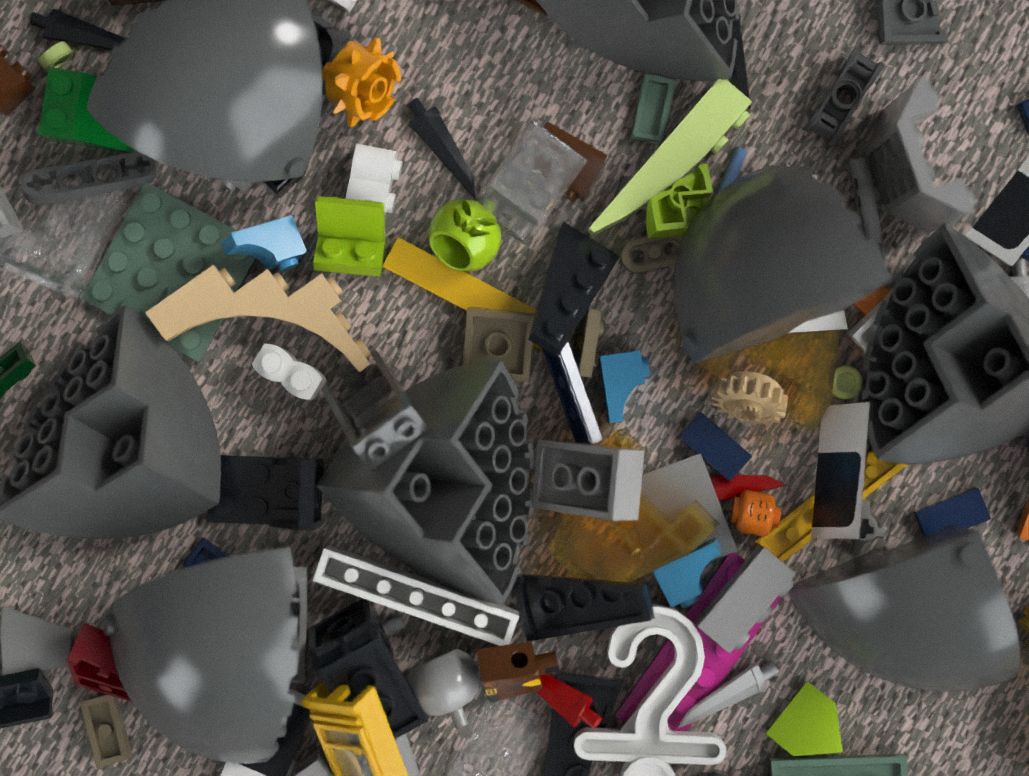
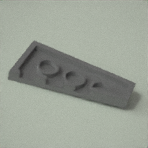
[877,0,948,45]

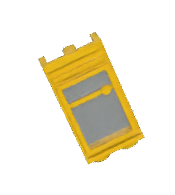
[301,681,408,776]

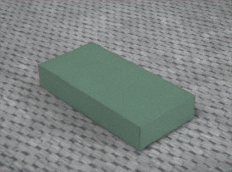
[630,73,676,146]

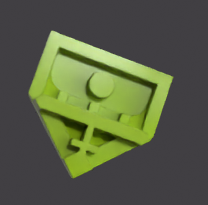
[766,681,843,756]

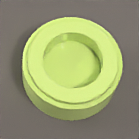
[38,41,73,72]
[828,366,863,399]

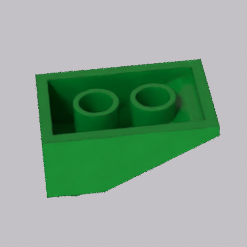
[38,67,139,153]

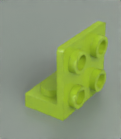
[313,196,386,277]

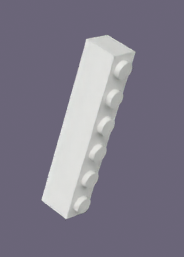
[313,545,519,646]

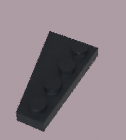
[528,222,620,357]
[513,573,655,642]
[543,672,624,776]

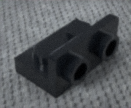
[0,668,53,728]

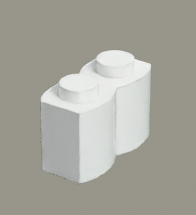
[345,144,402,218]
[252,344,327,400]

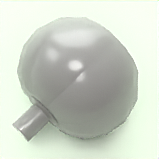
[407,648,481,729]

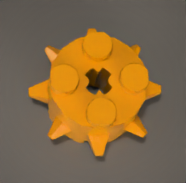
[322,37,401,127]

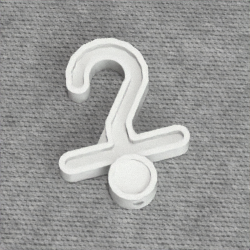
[574,604,727,776]

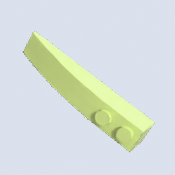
[588,79,752,236]

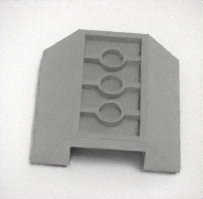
[864,76,974,233]

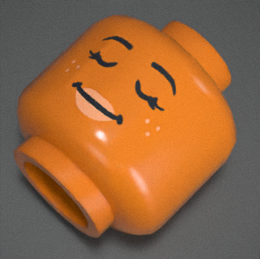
[730,490,781,537]

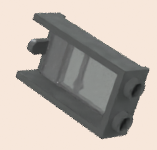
[321,349,429,471]

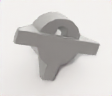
[850,499,886,556]

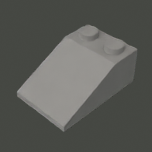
[532,439,644,521]

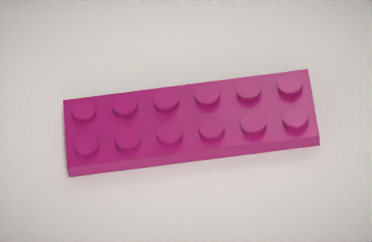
[614,553,781,731]

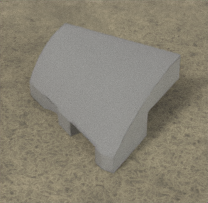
[1,606,75,675]

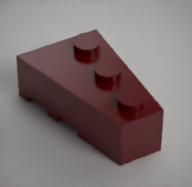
[67,622,132,702]

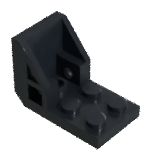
[207,455,324,531]
[309,598,428,741]

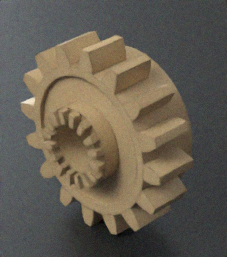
[711,371,788,425]

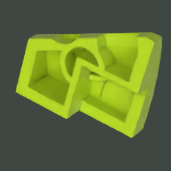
[646,163,713,239]

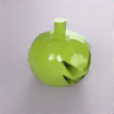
[428,199,502,271]

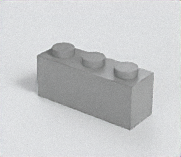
[694,545,796,654]

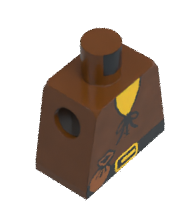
[477,642,559,702]

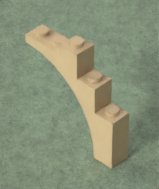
[145,265,371,372]

